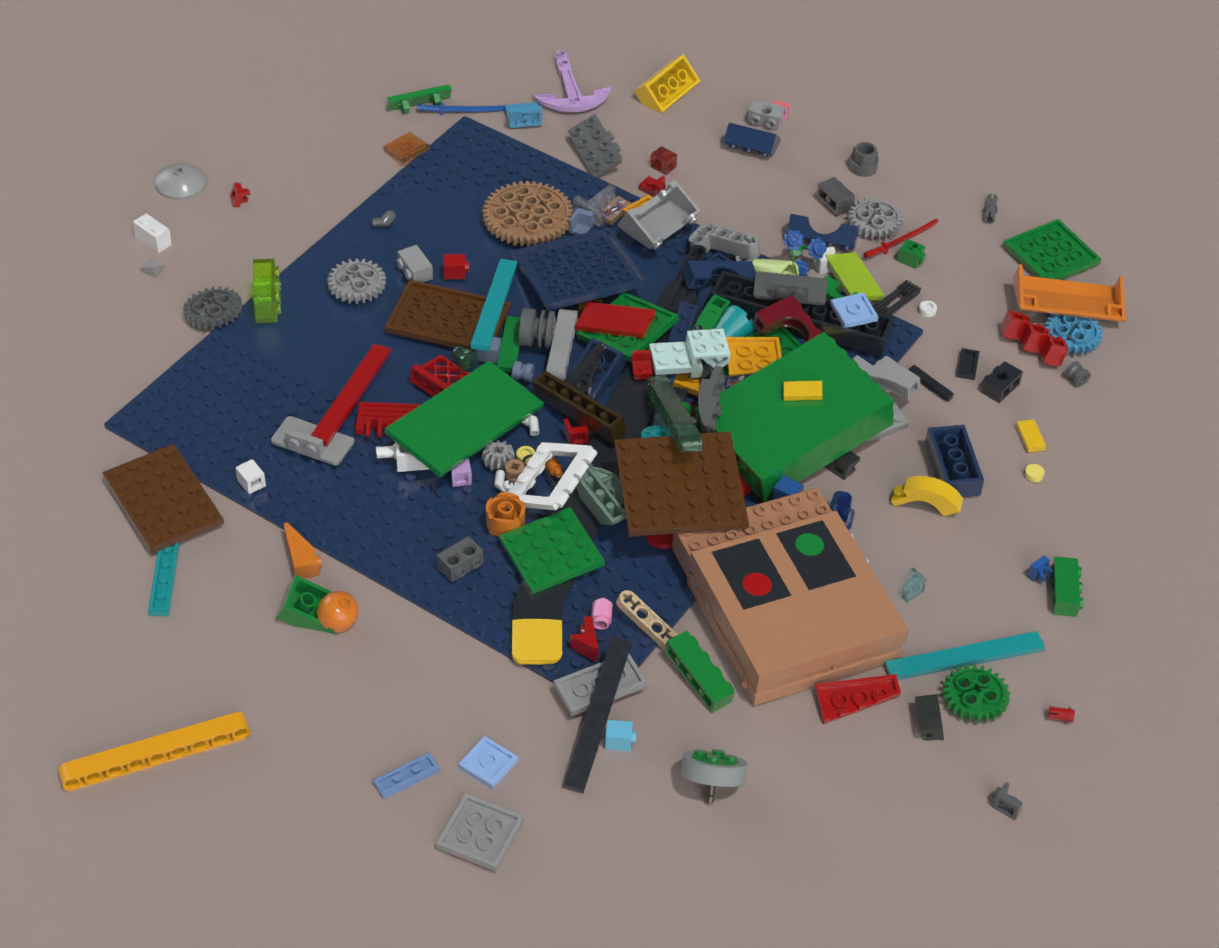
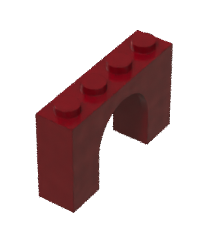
[753,295,821,342]

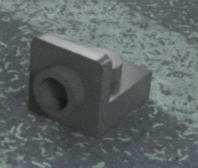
[992,782,1023,820]

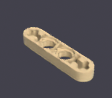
[616,590,678,651]

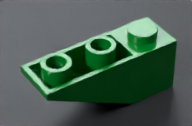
[692,294,730,331]

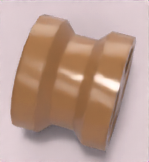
[505,459,525,483]

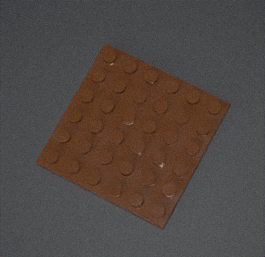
[615,431,749,537]

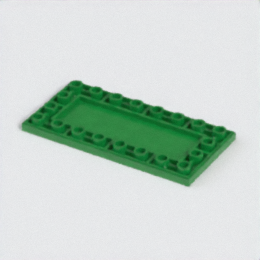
[384,361,544,477]

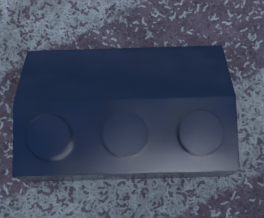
[723,122,781,157]

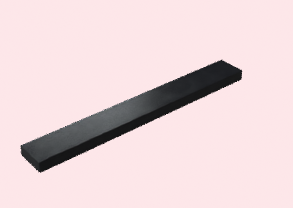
[563,636,632,793]

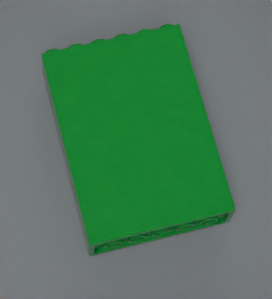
[695,332,894,503]

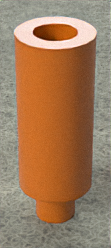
[545,456,563,478]

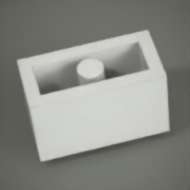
[133,213,172,253]

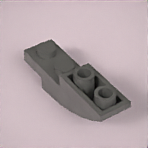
[698,365,725,433]

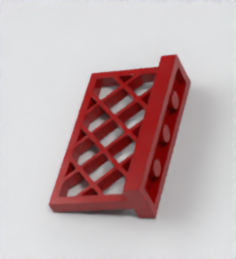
[410,355,469,397]

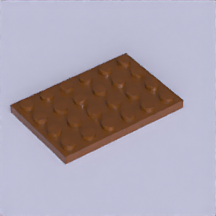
[385,280,511,353]
[102,444,224,554]

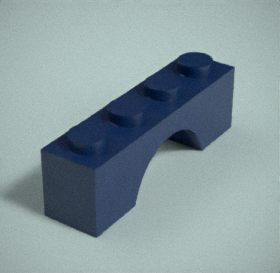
[786,214,859,251]
[682,260,756,289]

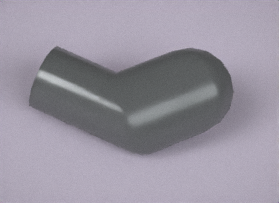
[372,210,396,227]

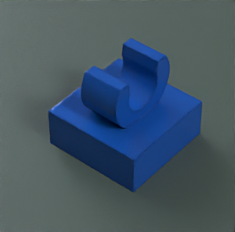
[1027,555,1054,582]

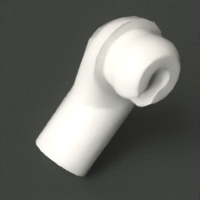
[521,415,539,436]
[494,470,513,493]

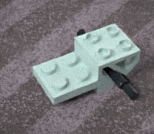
[649,325,731,380]

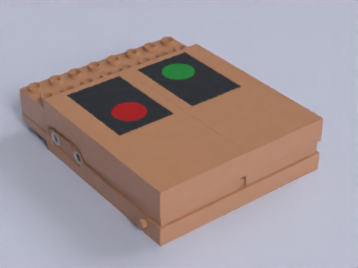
[672,488,909,706]

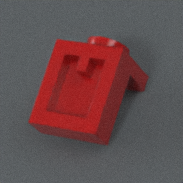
[639,175,666,197]
[632,350,653,380]

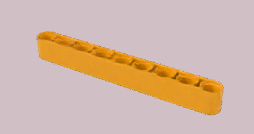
[58,712,251,791]

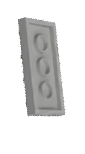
[554,654,647,716]

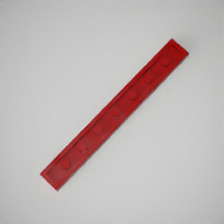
[310,344,391,446]

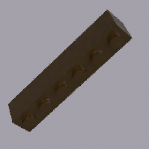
[532,370,627,444]

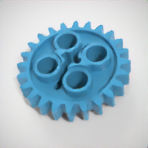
[1044,314,1103,356]

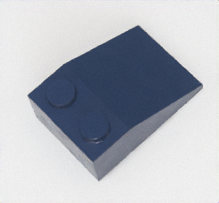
[571,338,628,400]

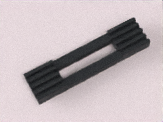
[872,280,921,316]

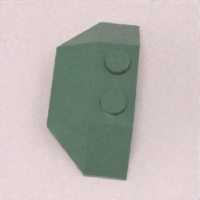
[576,464,626,525]

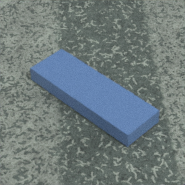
[373,753,440,799]

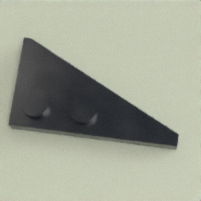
[564,341,606,396]

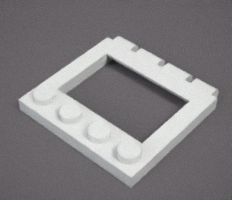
[508,442,597,510]

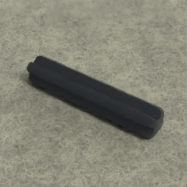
[909,365,954,402]

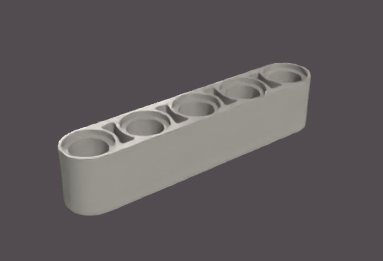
[546,309,578,381]

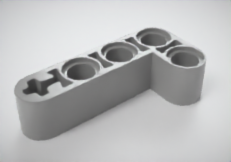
[689,223,760,259]

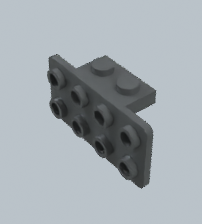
[568,114,622,178]
[753,271,827,305]

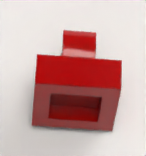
[230,182,250,207]

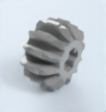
[482,440,515,471]

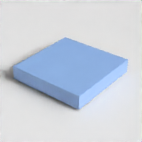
[830,293,878,328]
[458,736,518,790]

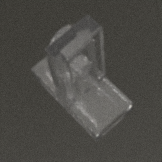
[573,184,616,226]

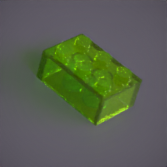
[253,258,281,323]

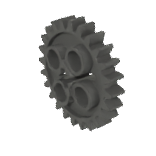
[183,286,243,330]

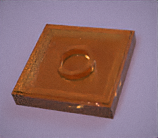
[383,132,430,163]

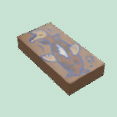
[597,196,632,225]

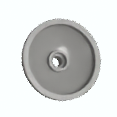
[155,163,207,200]

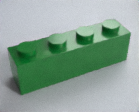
[664,630,735,713]

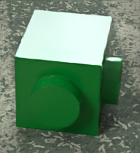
[897,239,926,269]

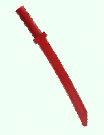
[863,219,939,259]

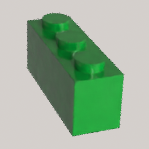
[1051,556,1084,617]

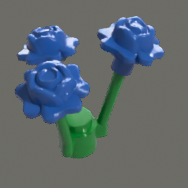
[783,230,827,276]

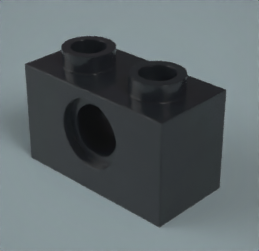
[981,361,1023,404]

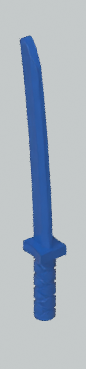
[418,102,505,115]

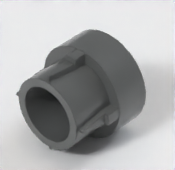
[849,142,879,177]

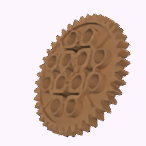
[482,181,573,247]

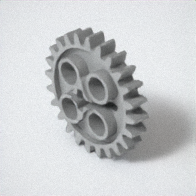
[848,197,904,240]
[327,258,386,304]

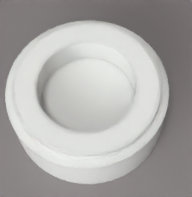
[919,301,937,317]

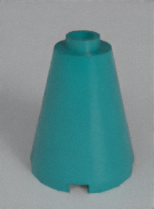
[714,305,755,337]

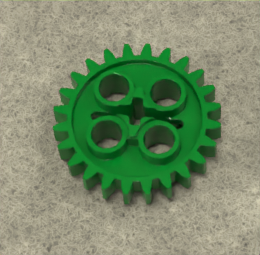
[942,664,1010,724]

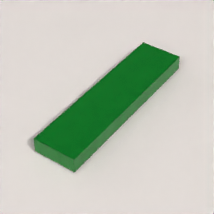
[497,316,521,373]

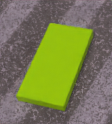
[825,252,884,301]

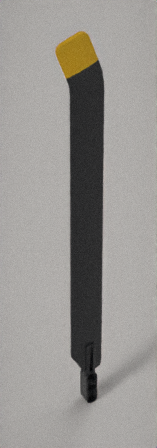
[512,245,707,665]

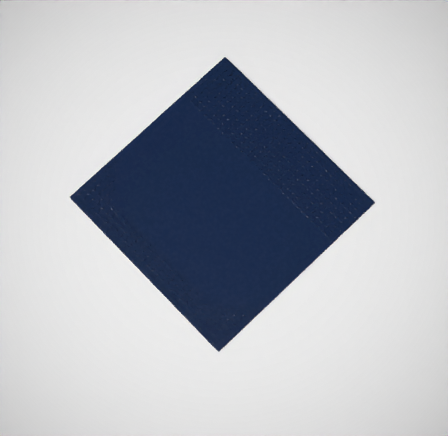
[104,116,923,684]

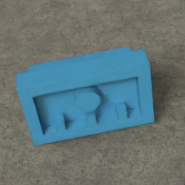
[505,102,542,128]

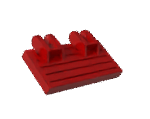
[356,402,421,437]

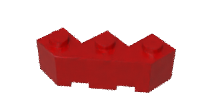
[1000,310,1069,367]

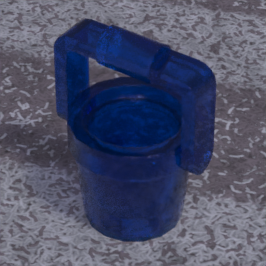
[829,491,855,530]

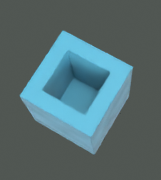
[605,720,636,752]

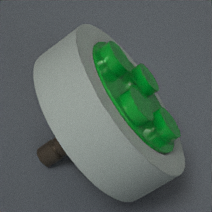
[680,749,747,803]

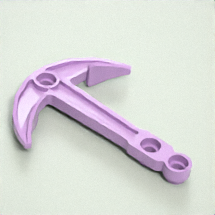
[533,50,611,112]

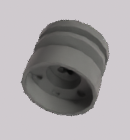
[519,308,556,349]

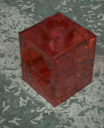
[650,146,677,175]

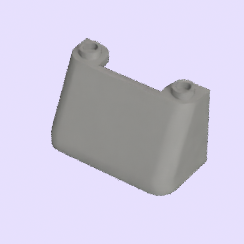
[617,179,701,250]

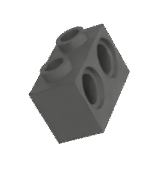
[437,536,483,582]

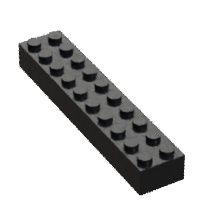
[711,271,894,356]

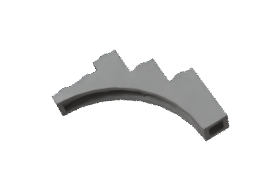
[853,355,920,400]

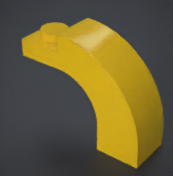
[891,476,963,517]

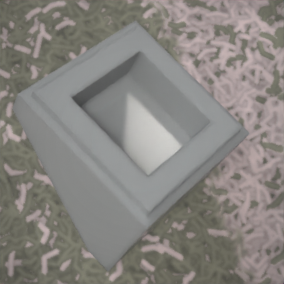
[140,258,165,276]

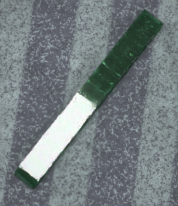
[646,375,702,453]

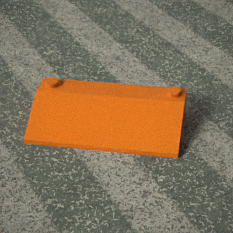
[1014,264,1126,322]

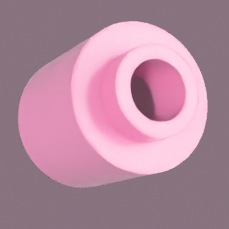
[591,598,613,630]

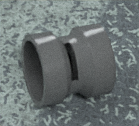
[1065,361,1091,387]

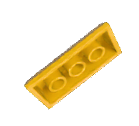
[634,54,700,113]

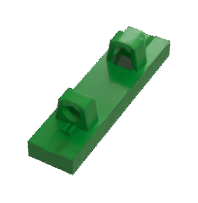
[386,84,452,114]

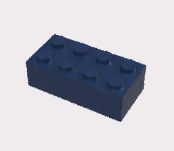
[925,424,984,497]

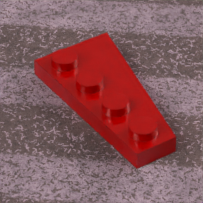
[815,674,901,724]

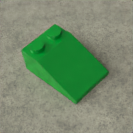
[276,575,338,634]

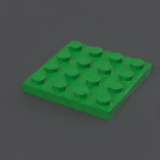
[1003,219,1101,280]
[577,292,679,362]
[499,507,605,594]

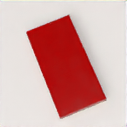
[575,302,656,338]

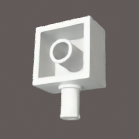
[376,442,429,472]

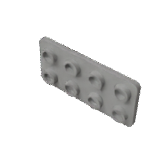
[271,416,354,466]

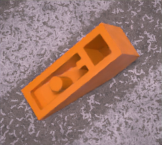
[284,523,322,579]

